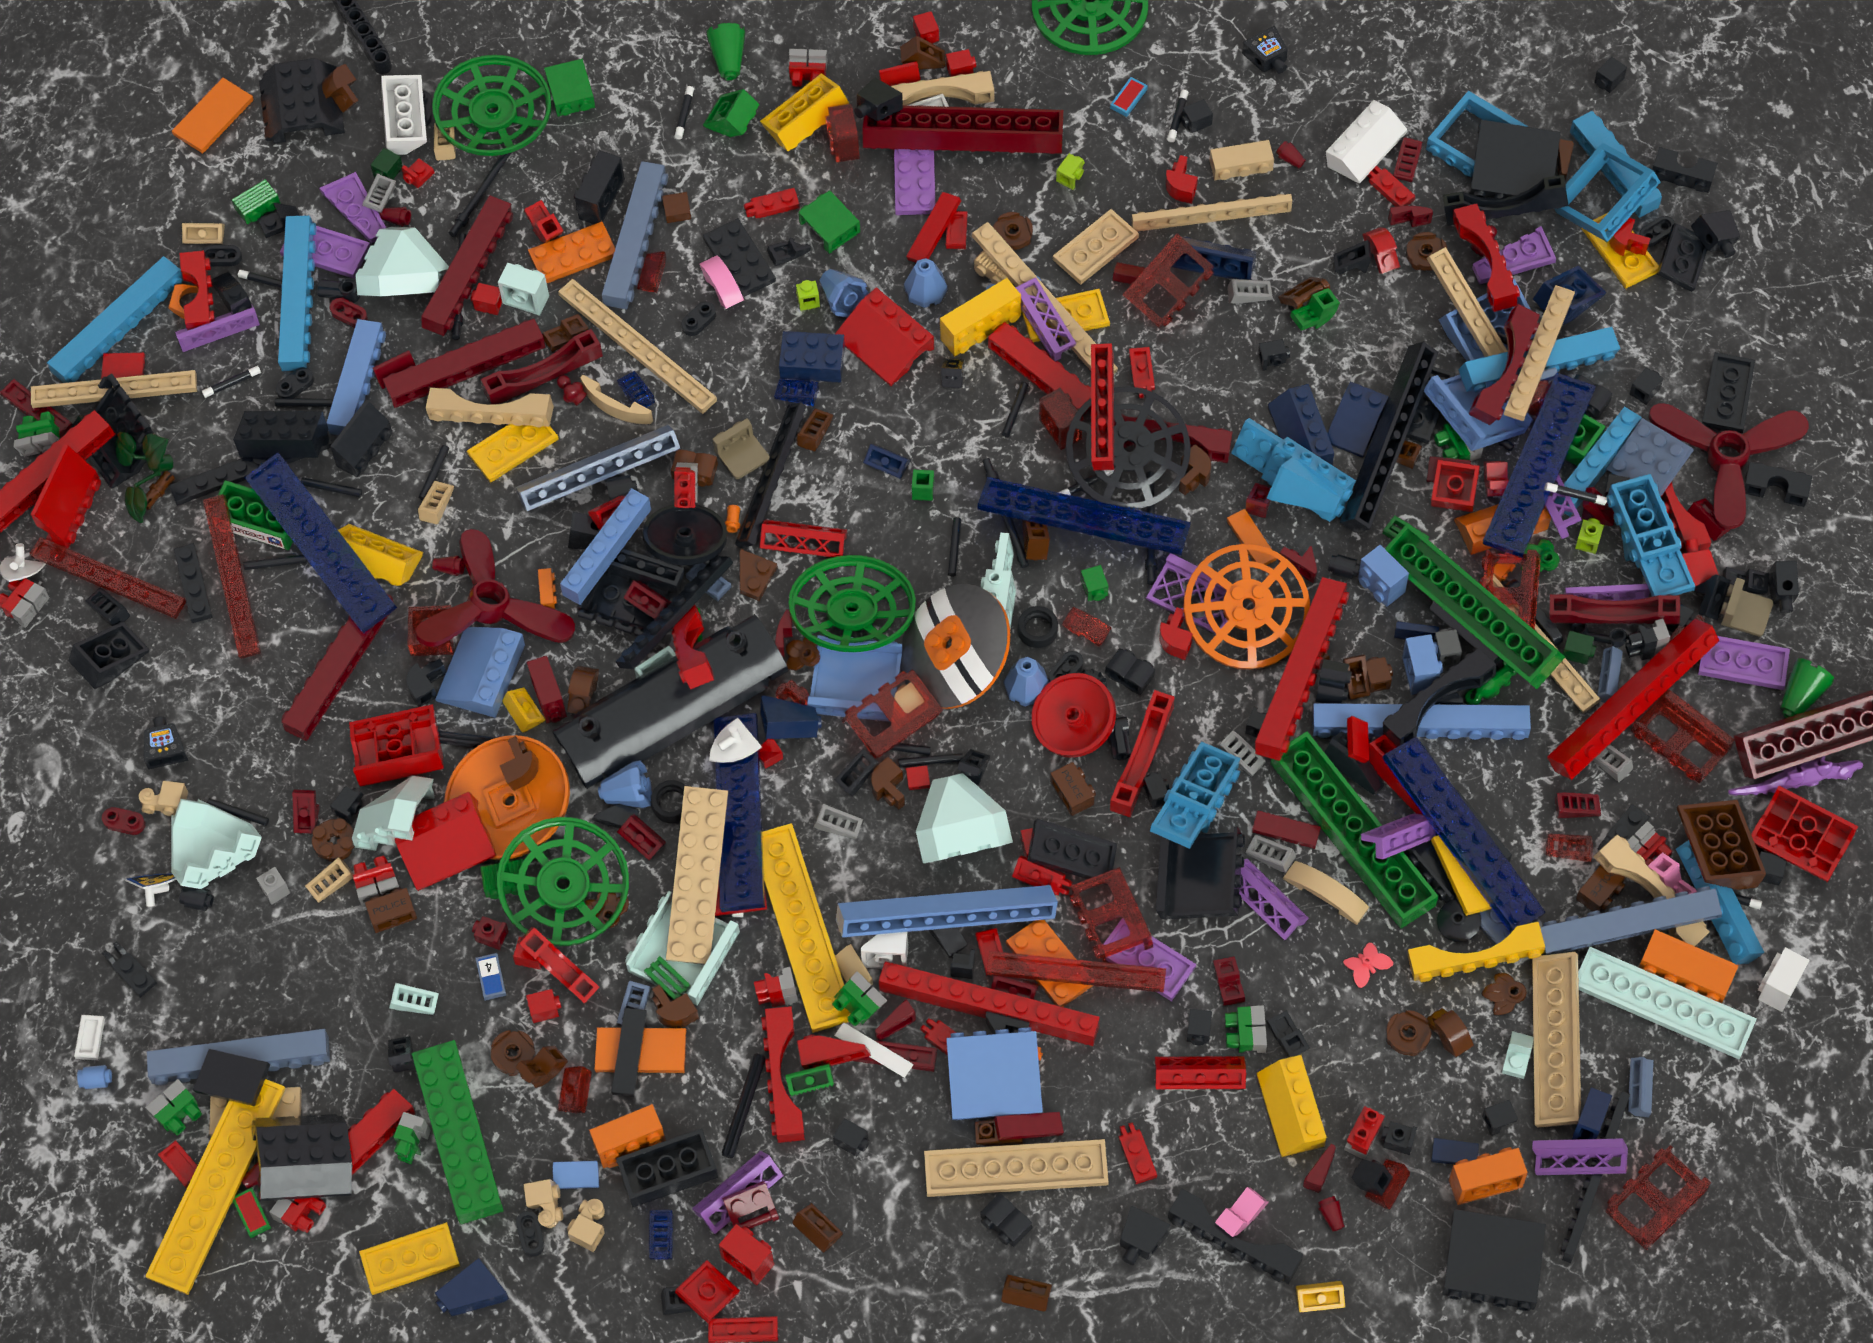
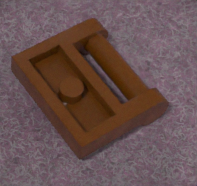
[1278,277,1330,310]

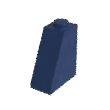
[760,696,822,739]
[1572,1087,1612,1161]
[435,1258,509,1316]

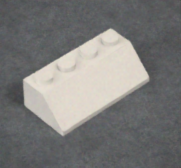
[381,75,427,155]
[1326,100,1407,184]

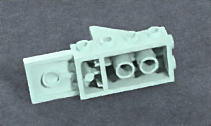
[981,533,1016,666]

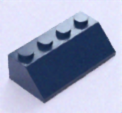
[1171,236,1257,280]
[1268,384,1334,465]

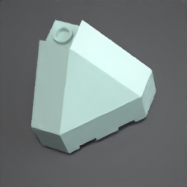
[356,227,449,296]
[916,773,1013,863]
[352,776,435,851]
[171,799,262,889]

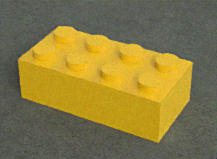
[940,278,1021,357]

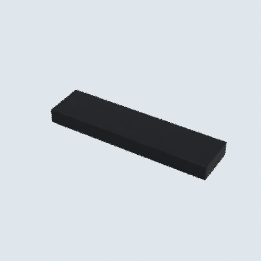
[612,1008,647,1097]

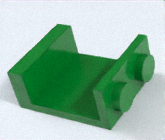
[544,59,595,117]
[798,190,860,254]

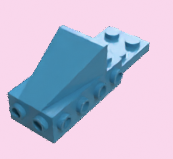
[1231,418,1356,522]
[1606,474,1696,597]
[1150,741,1241,849]

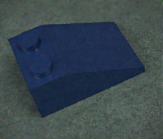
[1533,265,1607,326]
[1327,381,1389,458]

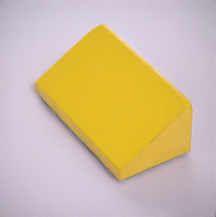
[502,688,545,733]
[1296,1281,1345,1312]

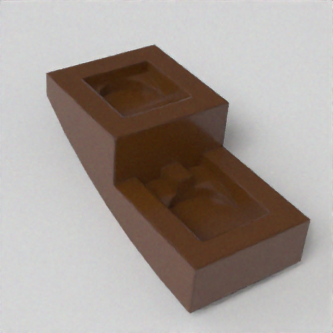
[542,314,589,352]

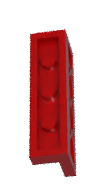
[760,519,847,557]
[1155,1056,1246,1089]

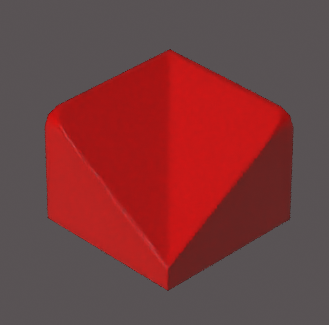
[755,739,783,769]

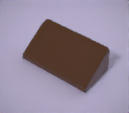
[792,1203,843,1253]
[1001,1275,1052,1312]

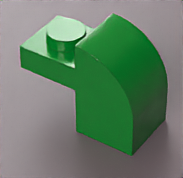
[1290,288,1340,331]

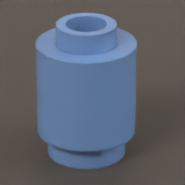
[77,1065,112,1089]

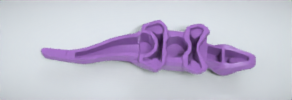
[1728,756,1863,796]

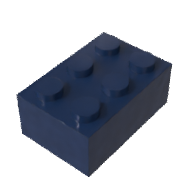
[779,331,845,382]

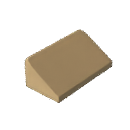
[182,223,225,244]
[835,944,873,985]

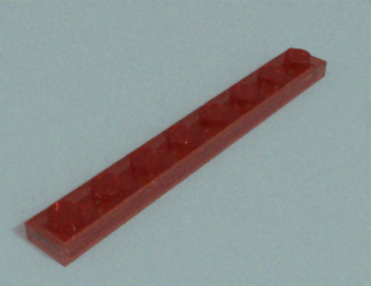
[203,494,261,659]
[30,537,186,619]
[987,951,1166,992]

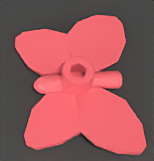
[1343,943,1393,988]

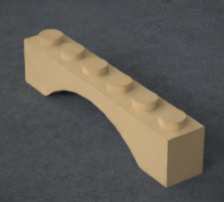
[891,71,994,105]
[426,388,554,427]
[1593,834,1709,946]

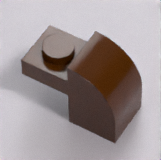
[322,64,359,113]
[1179,444,1211,495]
[567,666,599,714]
[500,736,539,791]
[871,757,905,810]
[651,984,699,1028]
[1426,1008,1474,1057]
[516,1046,568,1088]

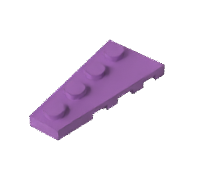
[319,172,386,244]
[1472,226,1556,284]

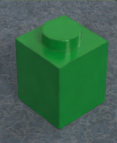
[912,469,935,501]
[1080,565,1109,602]

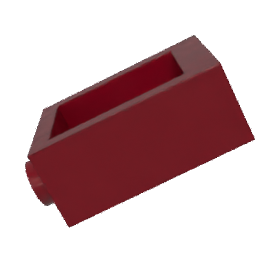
[527,655,567,723]

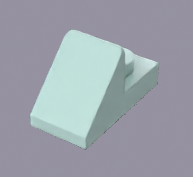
[1502,1031,1534,1079]

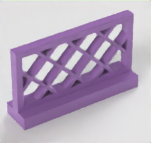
[1146,553,1228,634]

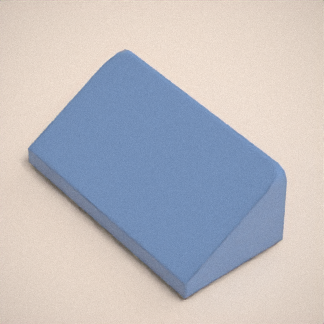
[553,1161,599,1189]

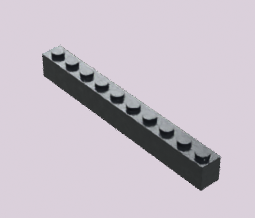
[1340,341,1439,533]

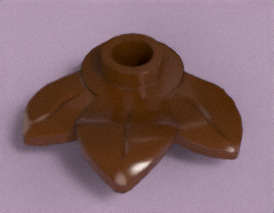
[785,637,820,670]
[585,892,629,928]
[1482,973,1527,1016]

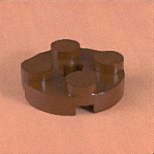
[993,212,1033,250]
[1406,232,1447,271]
[312,818,354,862]
[1386,1010,1431,1056]
[491,1030,536,1076]

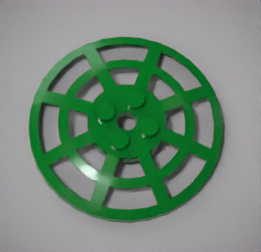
[1032,0,1148,55]
[432,55,552,156]
[789,555,916,652]
[497,817,629,946]

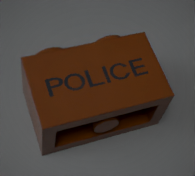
[1050,762,1096,816]
[1576,865,1626,912]
[365,888,417,933]

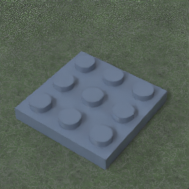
[1607,418,1694,497]

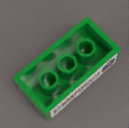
[208,480,305,550]

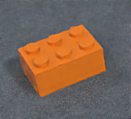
[589,1104,666,1169]
[1449,1147,1528,1205]

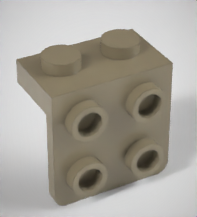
[712,419,770,479]
[1720,578,1773,637]

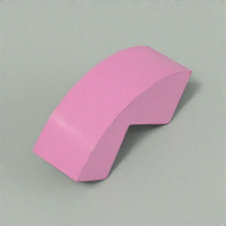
[699,256,744,309]
[1648,852,1697,894]
[1215,1187,1269,1237]

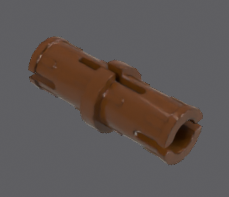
[146,471,175,510]

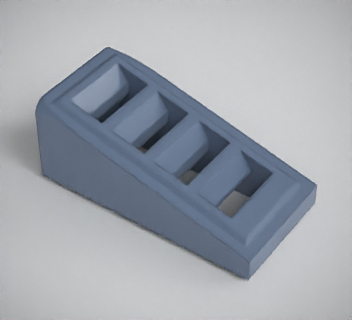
[617,981,652,1025]

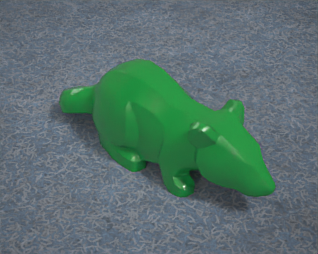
[1465,661,1517,705]

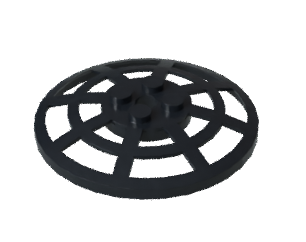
[1065,386,1190,510]

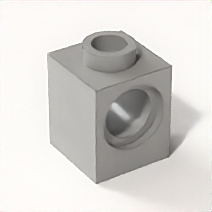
[256,867,290,905]

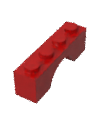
[179,250,215,331]
[517,926,599,1003]

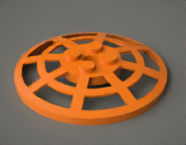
[1183,544,1310,670]

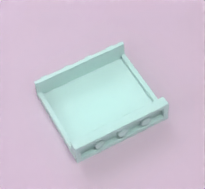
[625,891,740,1006]

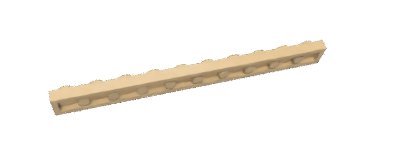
[972,222,1118,373]
[558,279,717,414]

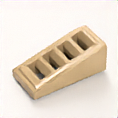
[434,123,456,161]
[418,481,454,524]
[305,858,354,902]

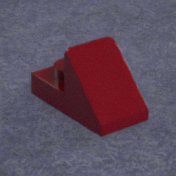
[1246,483,1271,518]
[1581,487,1615,526]
[1278,546,1317,584]
[292,789,319,834]

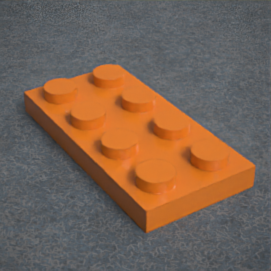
[528,222,615,283]
[1006,920,1095,1007]

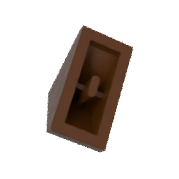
[1343,654,1371,700]

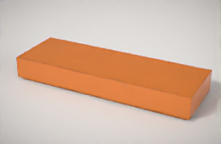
[1226,509,1277,565]

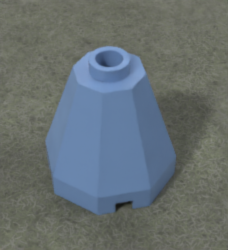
[904,258,948,308]
[820,269,869,318]
[1004,657,1049,707]
[598,760,652,808]

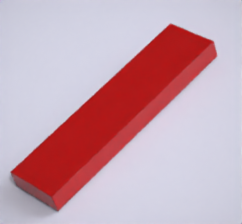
[906,192,961,263]

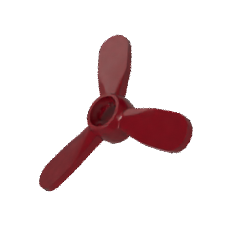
[1648,403,1809,529]
[415,529,575,647]

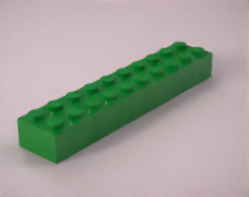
[1385,523,1565,689]
[1271,731,1438,929]

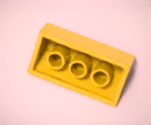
[760,73,850,151]
[326,524,423,586]
[1256,1055,1327,1157]

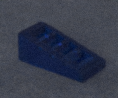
[617,371,655,408]
[774,379,819,406]
[649,1210,674,1259]

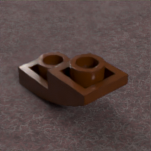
[975,1120,1023,1146]

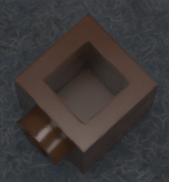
[1366,657,1393,693]

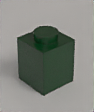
[370,148,403,180]
[1563,631,1596,665]

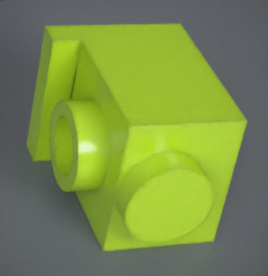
[1056,153,1085,190]
[796,280,820,311]
[1575,518,1604,554]

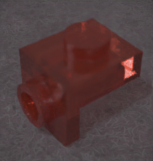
[776,679,809,705]

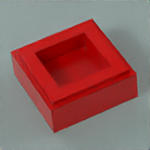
[906,765,930,791]

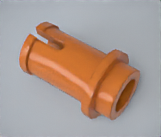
[725,505,741,533]

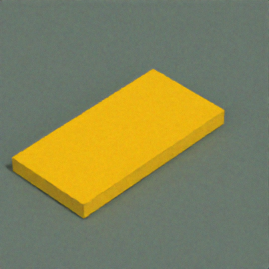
[1581,213,1659,289]
[1021,289,1110,343]
[467,424,559,483]
[1431,826,1507,916]
[359,1222,460,1295]

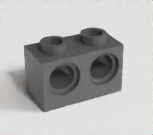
[1433,629,1462,674]

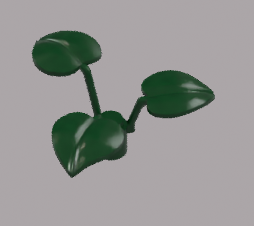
[115,432,173,523]

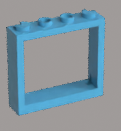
[1426,91,1528,177]
[1554,143,1660,242]

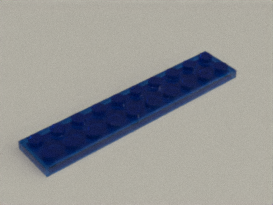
[1483,373,1596,558]
[245,453,397,634]
[977,477,1191,555]
[714,713,765,912]
[1382,737,1546,934]

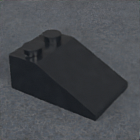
[68,622,149,689]

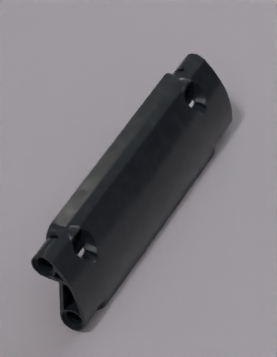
[552,614,789,789]

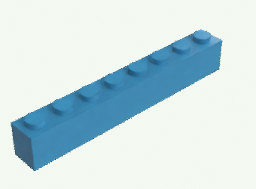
[278,215,317,371]
[47,256,184,383]
[1458,327,1620,393]

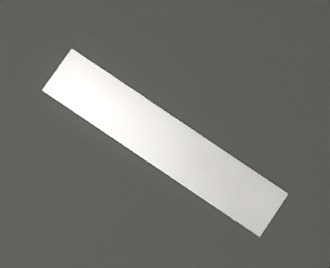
[834,1023,914,1078]

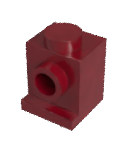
[472,916,509,950]

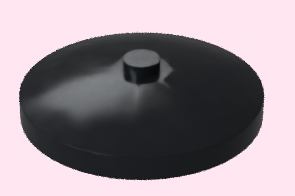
[643,505,727,565]

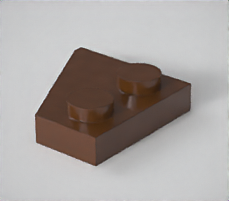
[740,549,778,601]

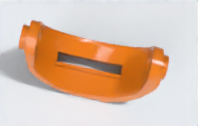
[169,284,198,319]

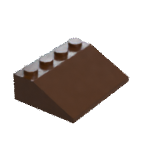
[1677,800,1766,890]

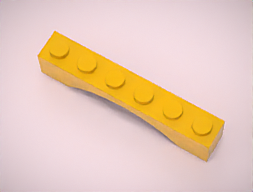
[1408,922,1545,982]

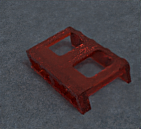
[1122,234,1214,328]
[1480,550,1541,630]
[842,669,943,759]
[1631,689,1735,784]
[1069,867,1153,966]
[1606,1145,1711,1250]

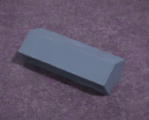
[1597,646,1623,703]
[1628,1057,1653,1118]

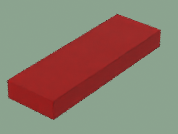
[708,1316,778,1343]

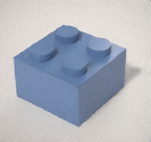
[1358,545,1409,607]
[1402,634,1443,695]

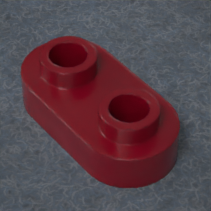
[329,298,368,328]
[102,807,145,835]

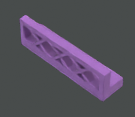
[1015,277,1076,361]
[175,305,260,352]
[1527,457,1581,539]
[1564,584,1650,601]
[1361,813,1436,859]
[1240,859,1309,940]
[1532,1138,1628,1175]
[692,1151,784,1234]

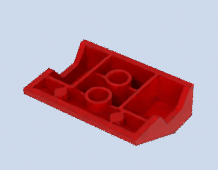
[835,287,934,386]
[31,444,101,550]
[349,704,444,787]
[1751,786,1858,882]
[395,792,497,891]

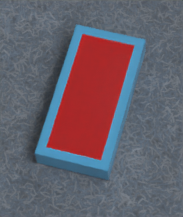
[1110,77,1148,117]

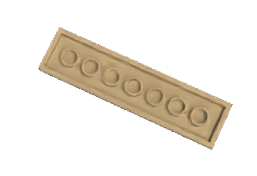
[666,786,728,965]
[1533,952,1581,1128]
[924,1139,1109,1197]

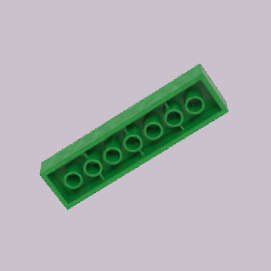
[412,1040,504,1225]

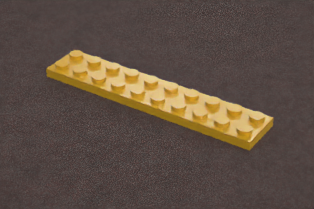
[750,823,851,1033]
[145,1079,285,1295]

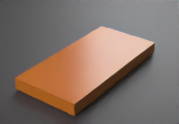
[172,78,254,154]
[595,1028,687,1073]

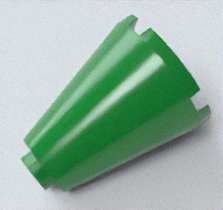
[706,23,745,81]
[1780,658,1834,718]

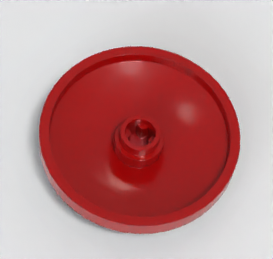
[1032,673,1116,758]

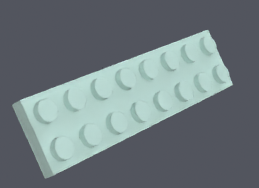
[1578,947,1757,1059]

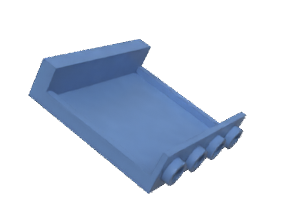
[1424,375,1533,451]
[807,635,902,722]
[946,1028,1043,1120]

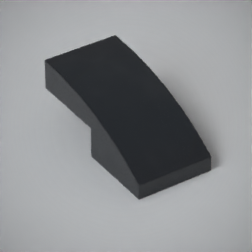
[1723,567,1769,594]
[1266,1010,1310,1057]

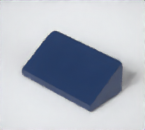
[863,444,911,479]

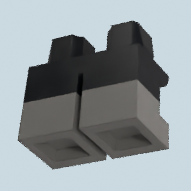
[1625,619,1670,661]

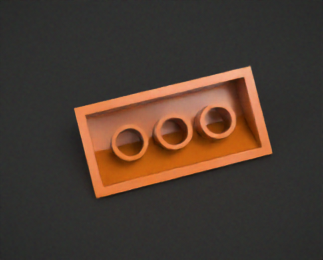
[1454,493,1551,555]
[1639,929,1739,1003]

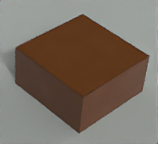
[662,192,691,223]

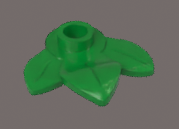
[1521,539,1560,574]

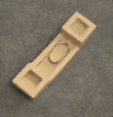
[580,375,653,424]
[1283,861,1369,925]

